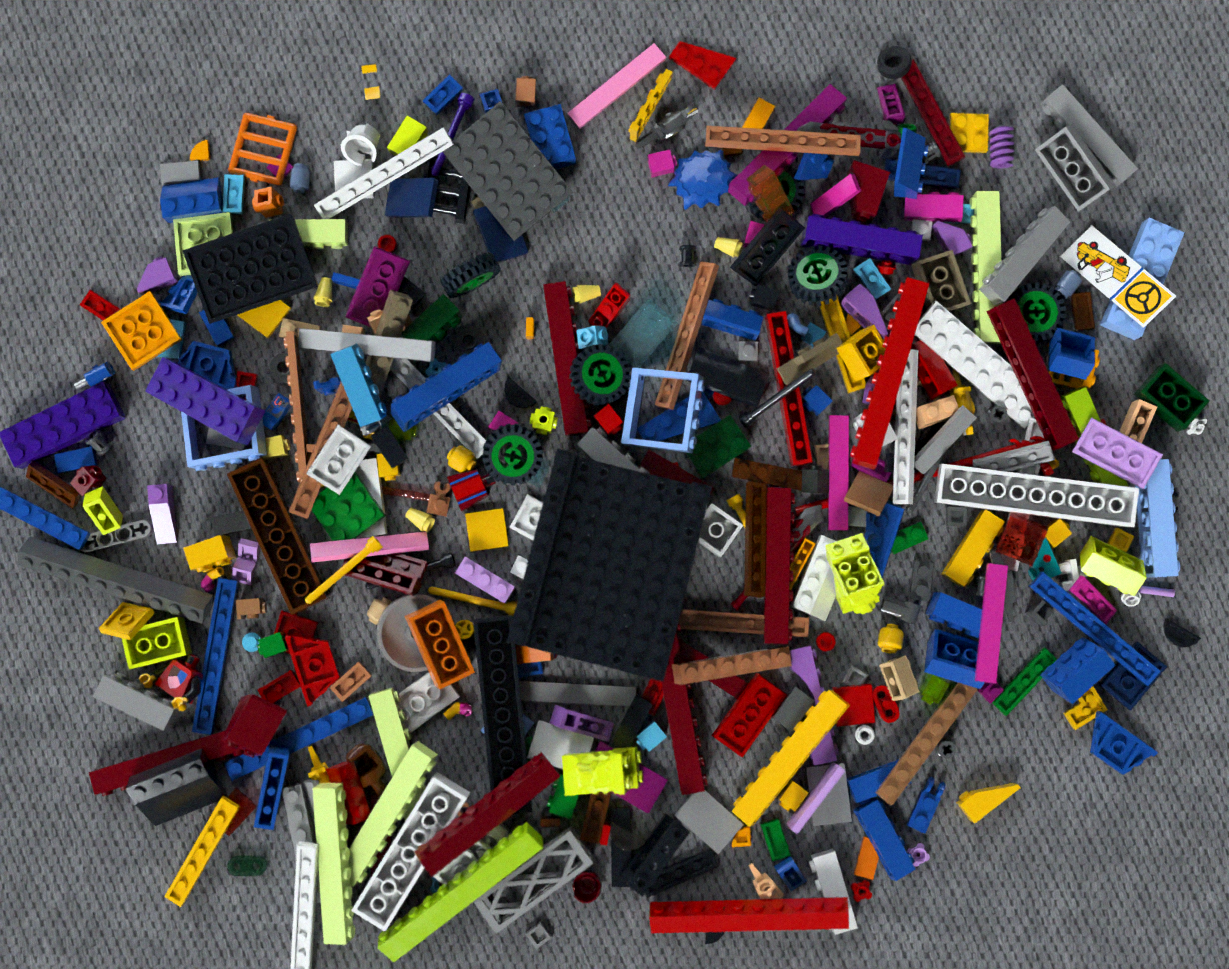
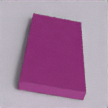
[345,246,410,327]
[594,741,668,814]

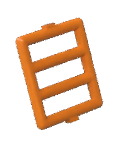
[228,113,297,185]

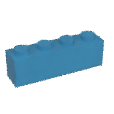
[330,343,387,427]

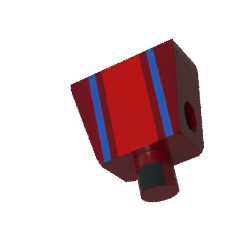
[447,470,496,512]

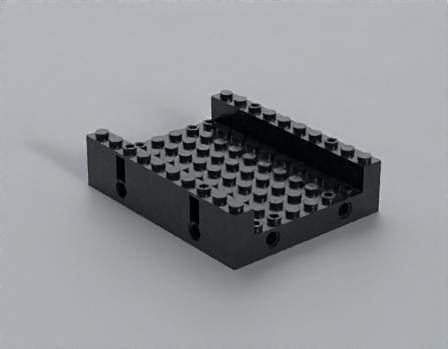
[507,448,712,682]

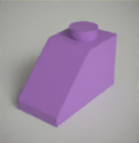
[932,221,972,257]
[137,257,178,295]

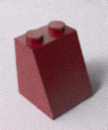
[847,160,890,225]
[221,693,287,758]

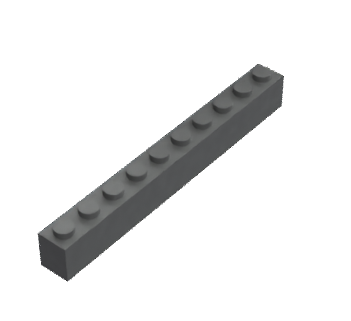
[18,537,213,624]

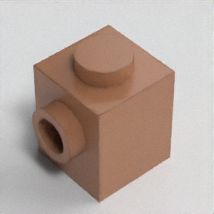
[516,76,537,107]

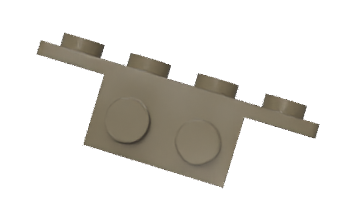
[777,333,842,385]

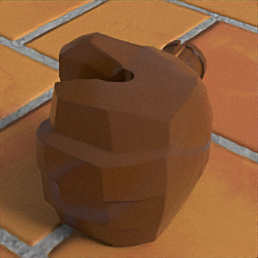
[345,743,386,799]

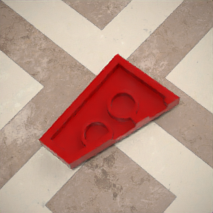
[669,41,737,90]

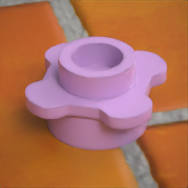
[907,843,930,866]

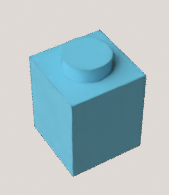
[636,720,667,752]

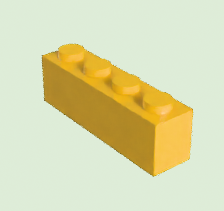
[941,509,1005,587]

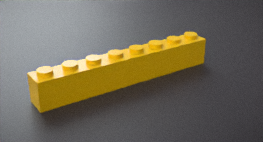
[732,690,850,827]

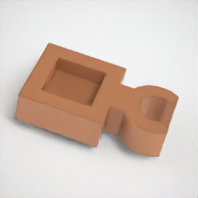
[426,481,450,517]

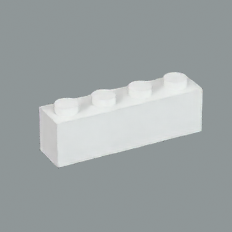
[809,849,858,935]

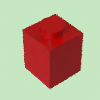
[594,404,624,435]

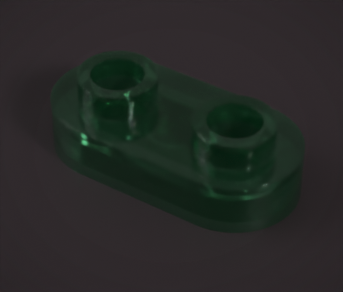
[227,855,268,876]

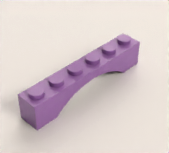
[789,645,839,766]

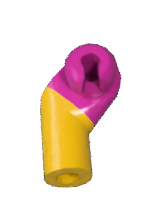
[201,567,224,592]
[443,702,473,720]

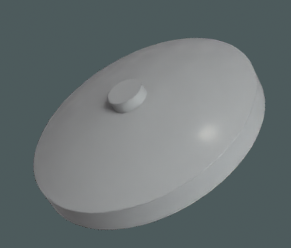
[377,594,453,672]

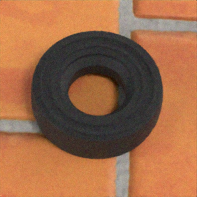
[877,46,912,79]

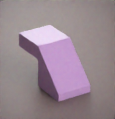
[232,538,260,585]

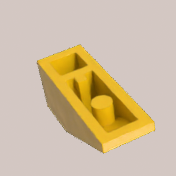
[956,783,1020,824]

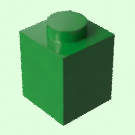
[257,631,289,658]

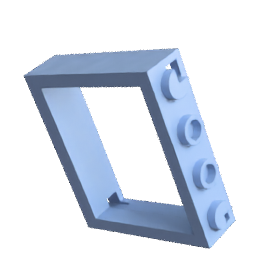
[621,368,705,453]
[181,385,267,471]

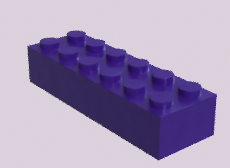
[800,214,923,265]
[145,357,265,445]
[0,382,126,469]

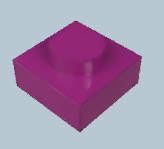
[977,682,1003,704]

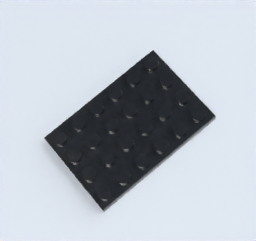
[182,213,319,324]

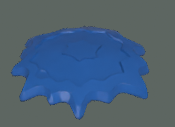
[668,150,737,210]

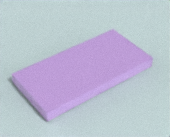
[1072,418,1163,489]
[786,762,845,834]

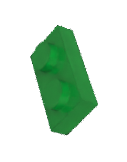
[891,522,929,555]

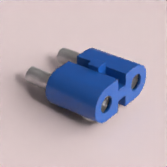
[74,361,116,390]

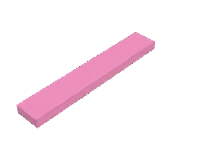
[567,43,666,129]
[310,532,429,562]

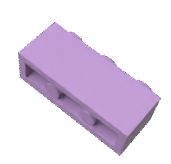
[455,557,516,603]

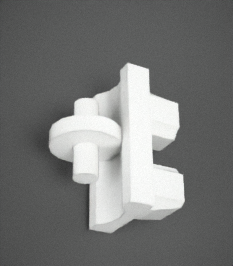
[1058,559,1089,594]

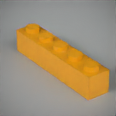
[789,538,816,590]

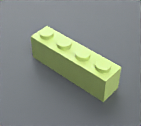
[269,219,348,249]

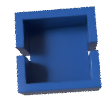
[1048,328,1095,380]

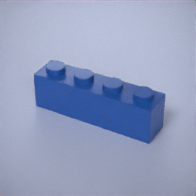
[254,745,289,830]
[853,799,916,881]

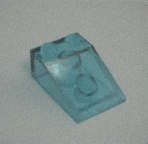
[610,298,678,368]

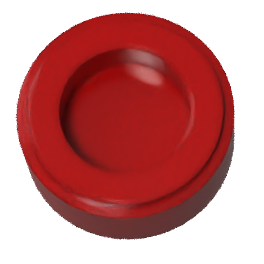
[378,235,397,253]
[816,632,836,651]

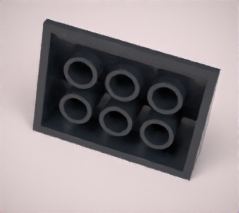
[126,748,228,826]

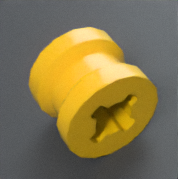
[455,620,474,639]

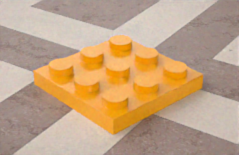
[101,291,182,371]

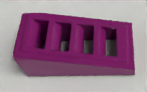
[877,84,905,125]

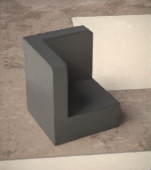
[1025,599,1054,626]

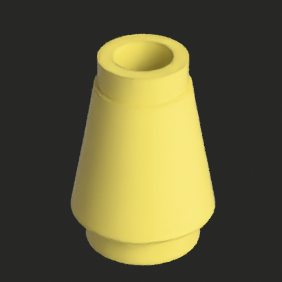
[714,237,744,258]
[314,277,333,307]
[572,285,601,303]
[405,507,435,532]

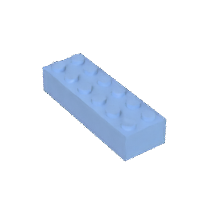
[1100,218,1185,340]
[1135,459,1180,577]

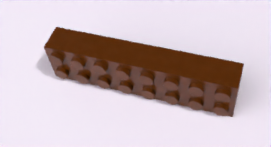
[227,458,330,615]

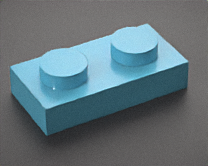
[222,174,245,214]
[853,258,891,300]

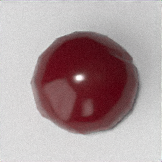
[572,871,602,903]

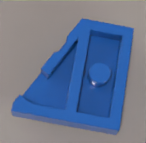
[794,153,834,180]
[157,275,198,314]

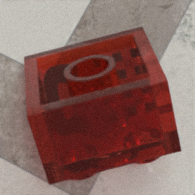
[996,513,1049,566]

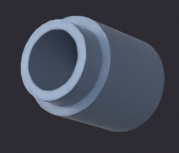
[290,163,311,193]
[1054,270,1082,299]

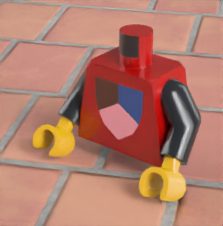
[139,654,203,711]

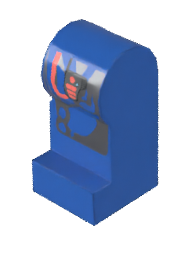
[262,393,291,432]

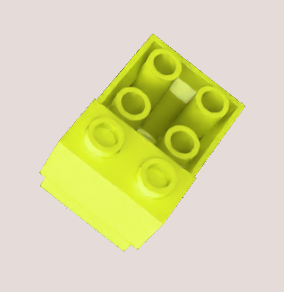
[825,533,884,614]
[562,747,643,796]

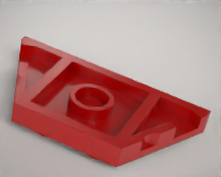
[285,635,340,707]

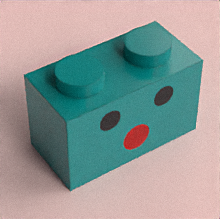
[1021,538,1062,580]

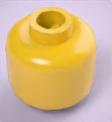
[447,445,476,473]
[877,624,904,654]

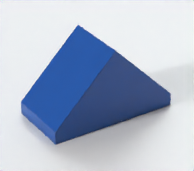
[480,89,503,114]
[774,856,807,892]

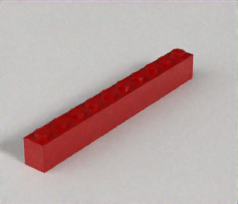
[850,277,930,470]
[649,897,849,933]

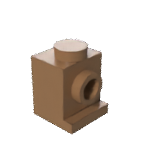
[236,598,267,620]

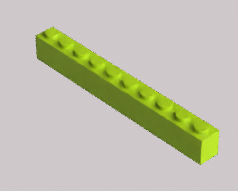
[377,822,543,963]

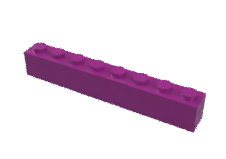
[728,84,847,206]

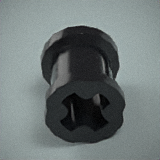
[679,245,696,267]

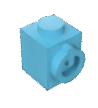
[576,325,608,349]

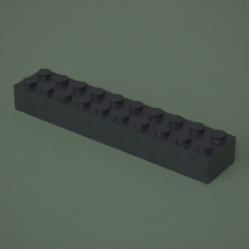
[473,615,532,815]

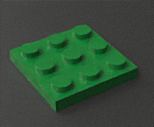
[311,471,386,541]

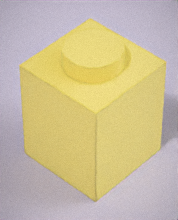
[262,435,290,460]

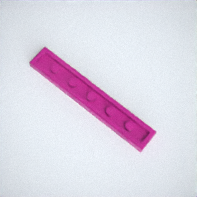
[828,415,849,531]
[975,563,1008,683]

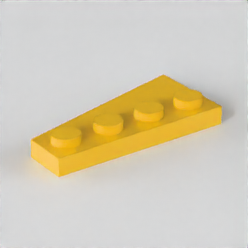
[628,69,673,142]

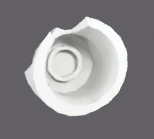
[341,123,380,167]

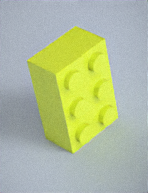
[1079,536,1147,596]
[122,617,192,670]

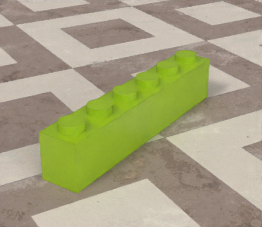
[1060,387,1129,487]

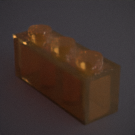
[746,165,795,222]

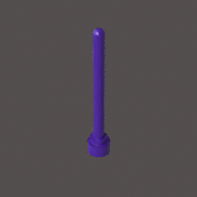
[431,93,474,176]

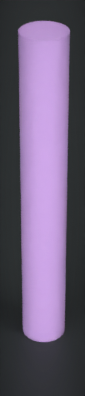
[1115,586,1175,597]

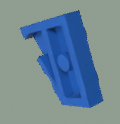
[313,377,341,396]

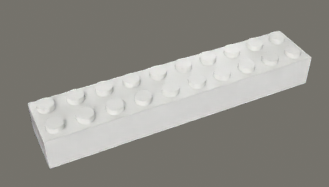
[934,464,1139,527]

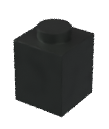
[802,465,829,493]

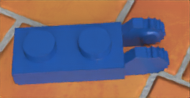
[906,776,946,834]

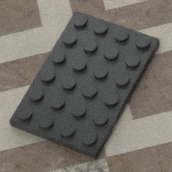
[442,101,573,241]

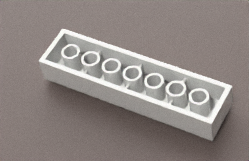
[351,772,470,931]

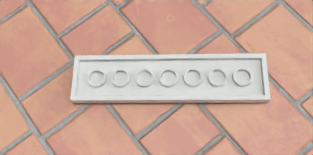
[915,301,1035,428]

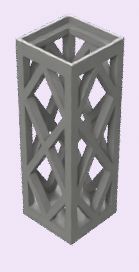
[473,825,593,934]

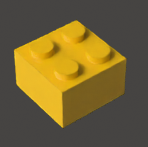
[836,325,885,381]
[183,535,237,573]

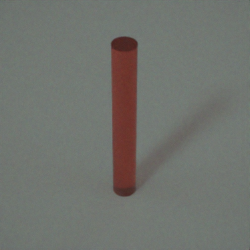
[382,486,430,501]

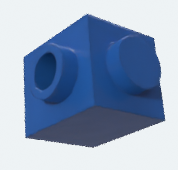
[802,385,833,416]

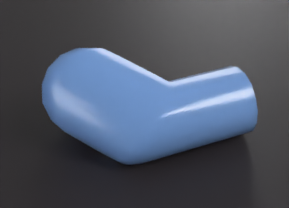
[787,313,809,337]

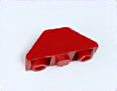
[588,282,631,329]

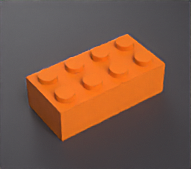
[405,600,475,689]

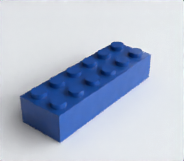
[391,342,502,432]

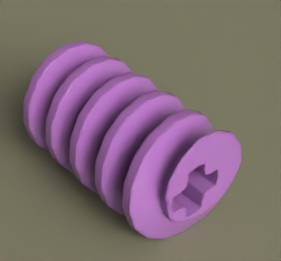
[989,126,1015,168]

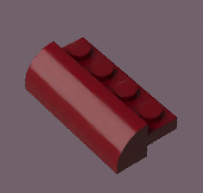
[341,553,428,596]

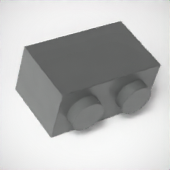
[772,686,815,732]

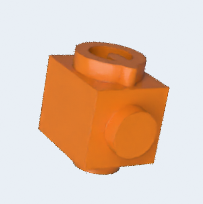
[252,186,284,218]

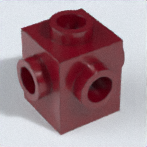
[70,465,107,497]

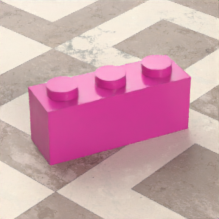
[904,192,964,222]

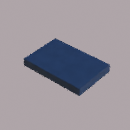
[385,178,438,218]
[473,206,529,263]
[1100,641,1167,711]

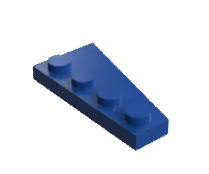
[637,391,721,442]
[865,503,905,579]

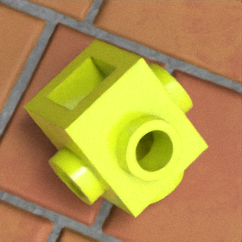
[529,406,558,435]

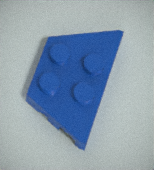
[177,341,237,389]
[1090,710,1158,775]

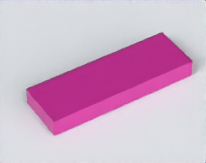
[810,174,861,218]
[1069,576,1117,625]

